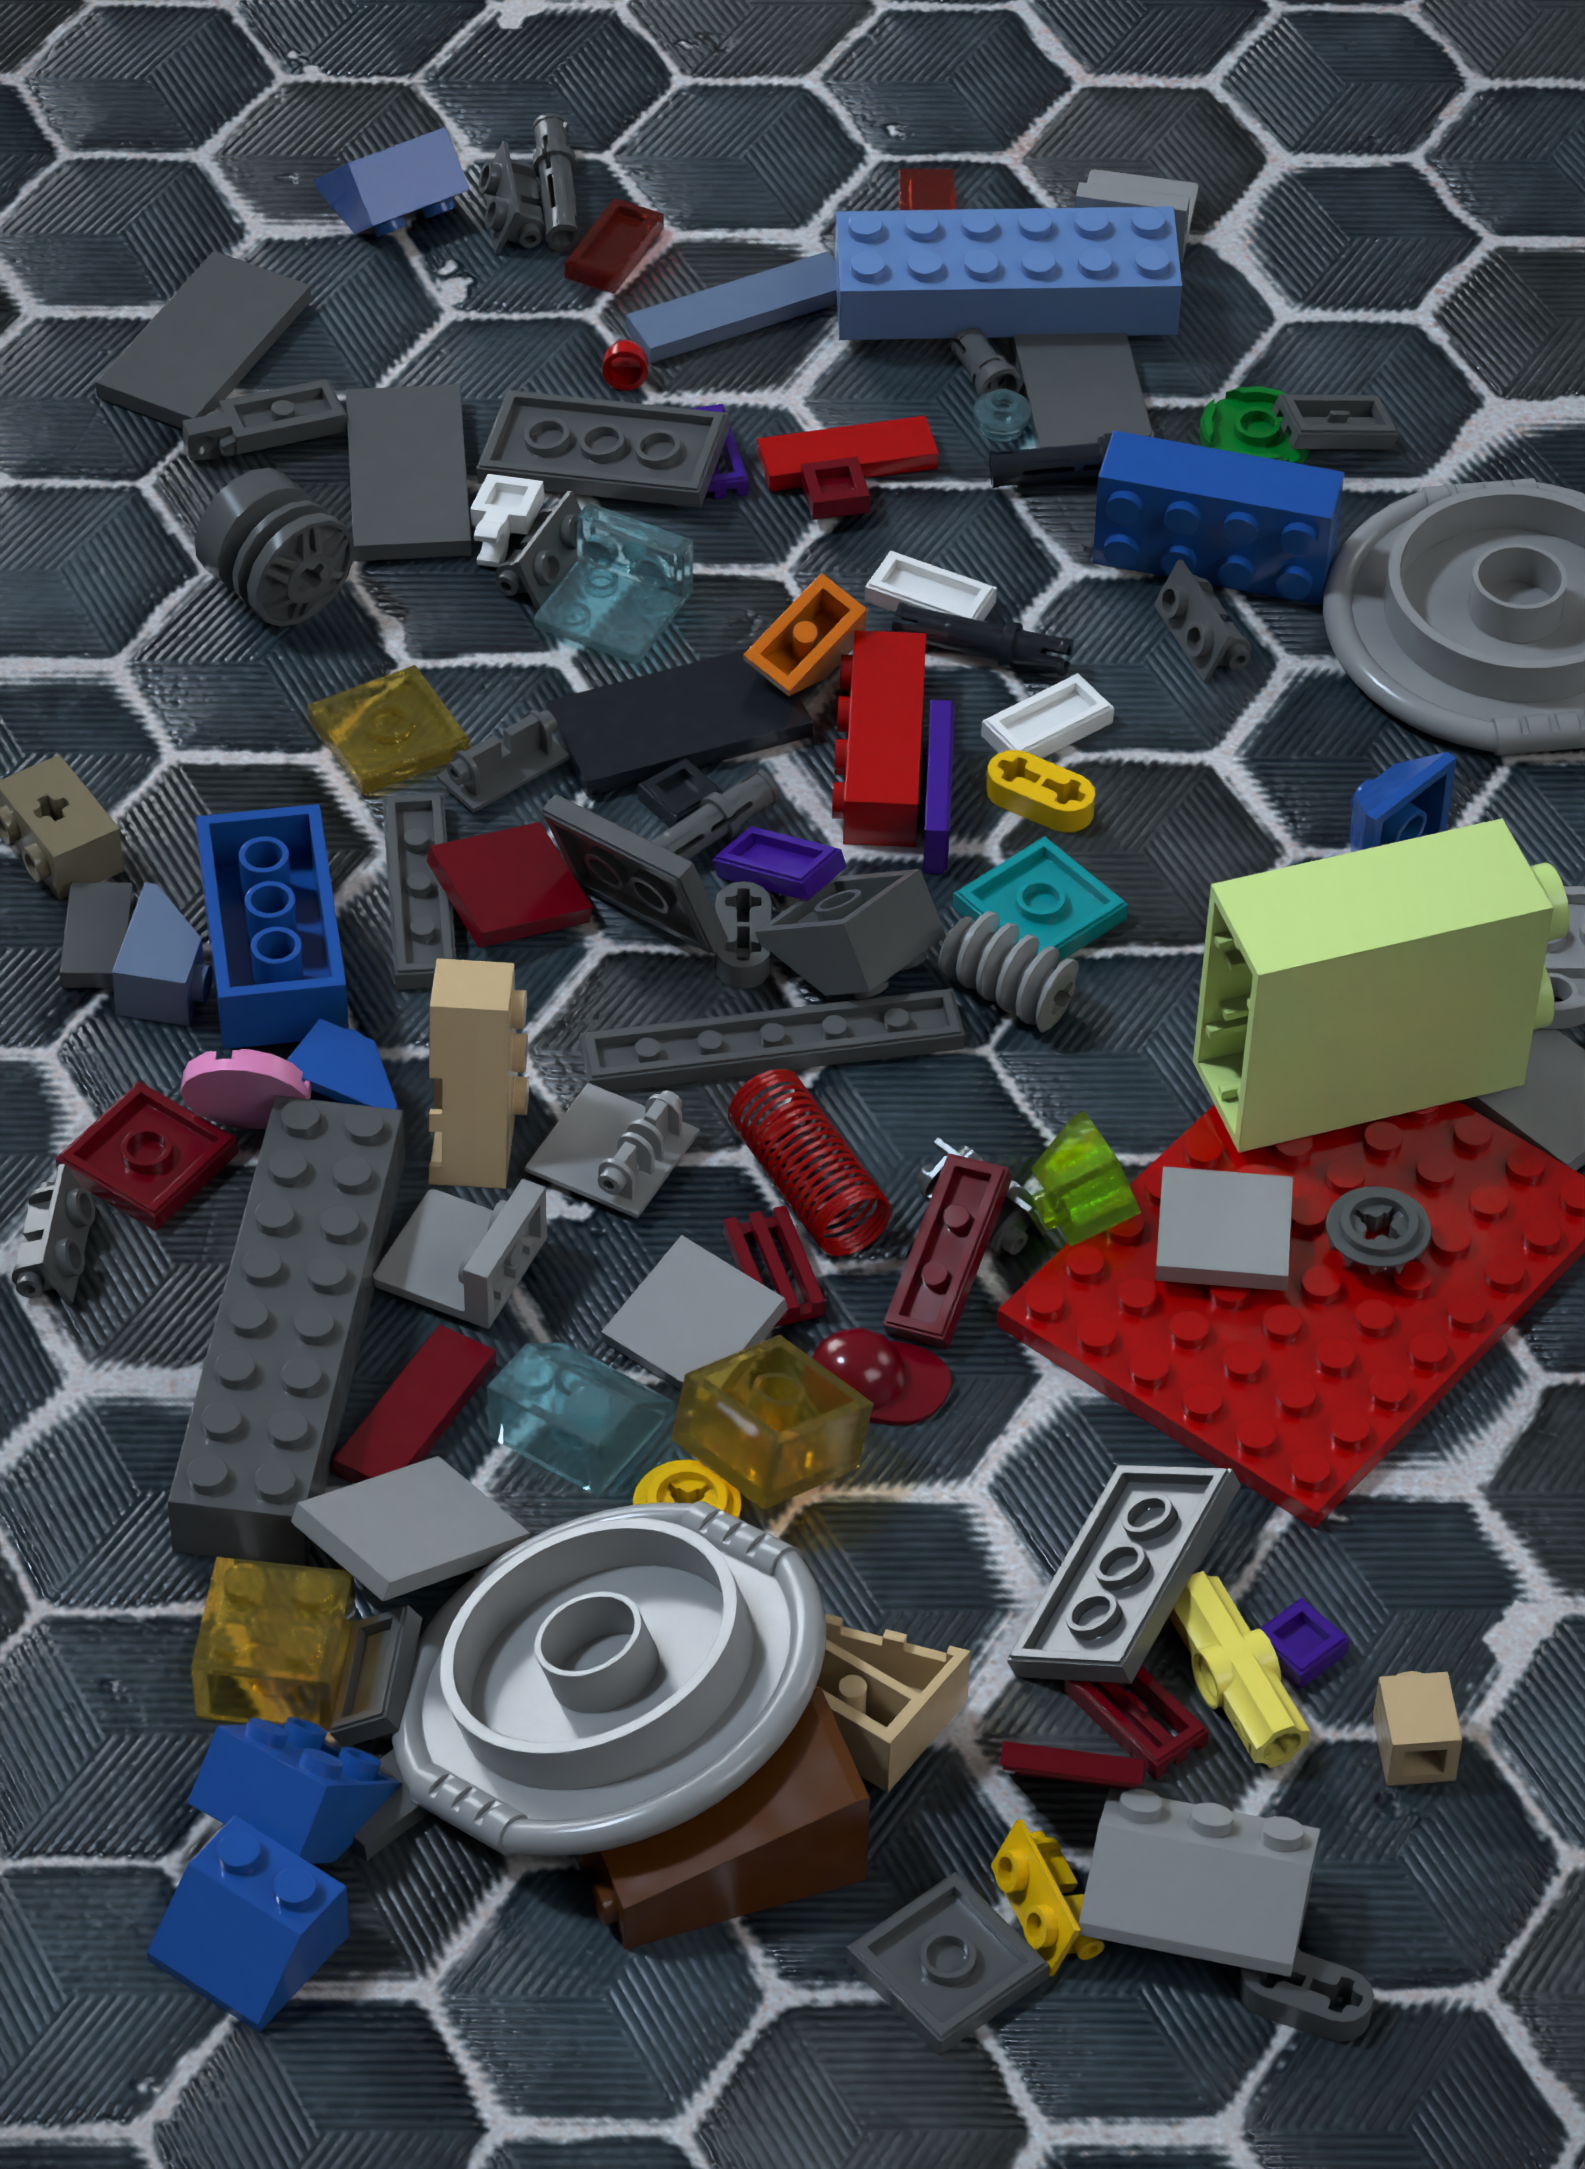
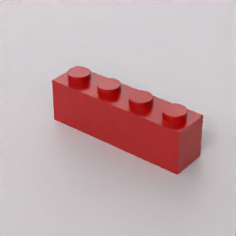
[832,630,926,847]

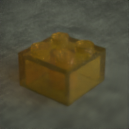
[671,1335,874,1510]
[191,1557,356,1732]

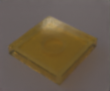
[307,665,470,795]

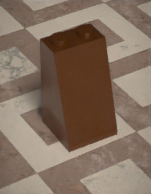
[575,1687,870,1950]

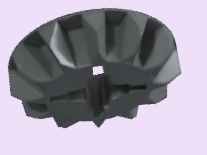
[1325,1186,1431,1276]

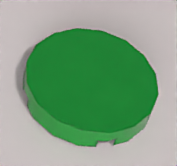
[1199,386,1311,464]

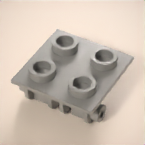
[525,1083,700,1218]

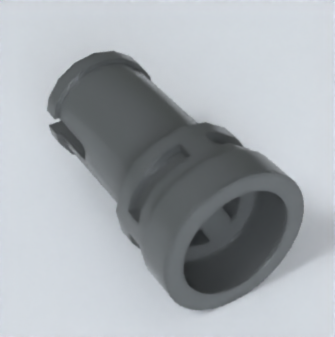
[951,328,1022,407]

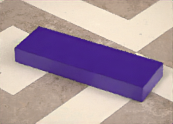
[923,700,955,874]

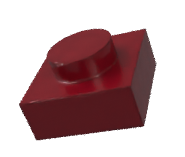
[800,457,870,520]

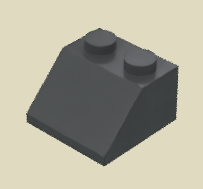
[755,869,946,999]

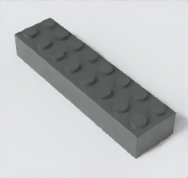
[167,1096,405,1568]

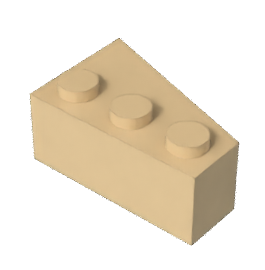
[429,958,529,1189]
[815,1613,971,1792]

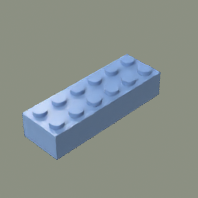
[835,206,1182,340]

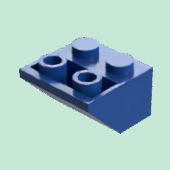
[187,1717,402,1864]

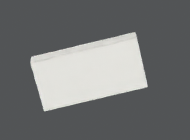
[865,551,997,621]
[981,673,1114,758]

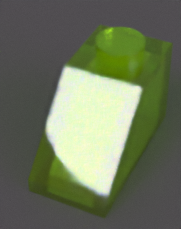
[1031,1111,1141,1246]

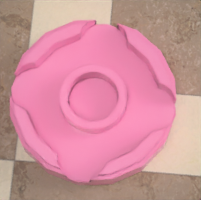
[181,1049,312,1129]

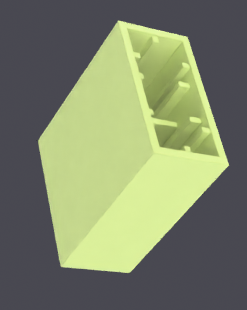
[1193,818,1570,1153]

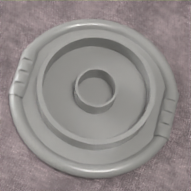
[1323,478,1585,756]
[392,1501,827,1857]

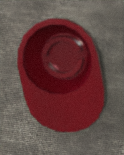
[807,1327,952,1425]

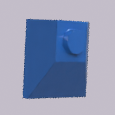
[1349,752,1456,852]

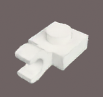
[470,474,545,567]

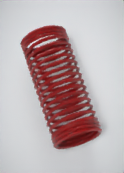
[728,1069,891,1256]

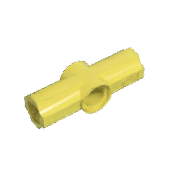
[1169,1571,1310,1768]

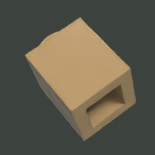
[1373,1671,1462,1786]

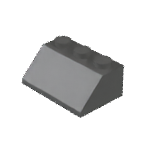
[1079,1788,1320,1977]

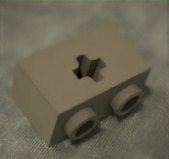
[0,754,124,900]

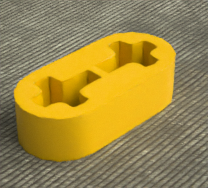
[986,750,1095,833]

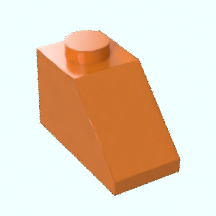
[743,573,867,696]

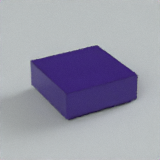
[1259,1597,1350,1690]

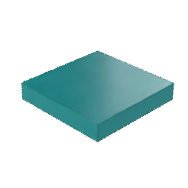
[953,836,1128,963]

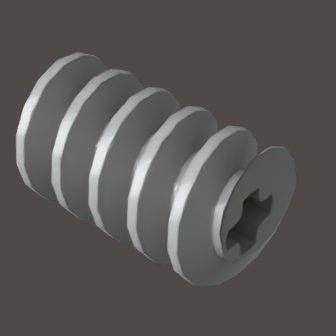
[938,911,1080,1033]

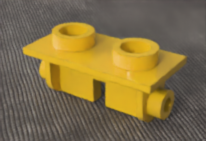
[990,1819,1104,1976]

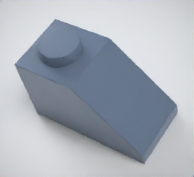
[112,882,213,1026]

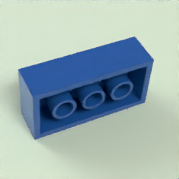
[1092,430,1345,605]
[196,804,349,1049]

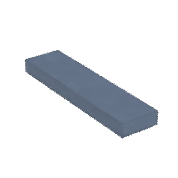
[626,251,837,364]

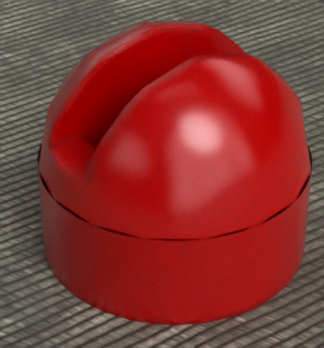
[602,340,648,391]

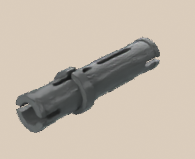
[532,113,581,251]
[651,769,780,860]

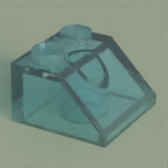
[487,1343,675,1496]

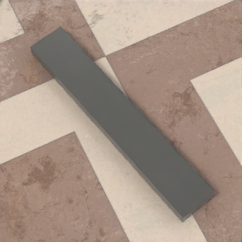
[580,988,965,1092]

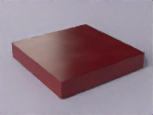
[427,822,593,948]
[55,1081,239,1231]
[1000,1741,1147,1790]

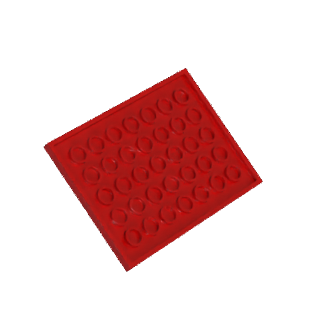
[997,1101,1585,1529]

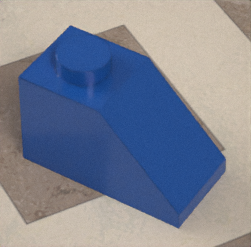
[287,1019,398,1110]

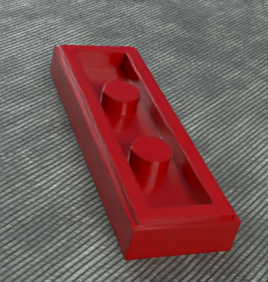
[757,415,939,491]

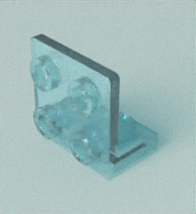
[535,503,693,664]

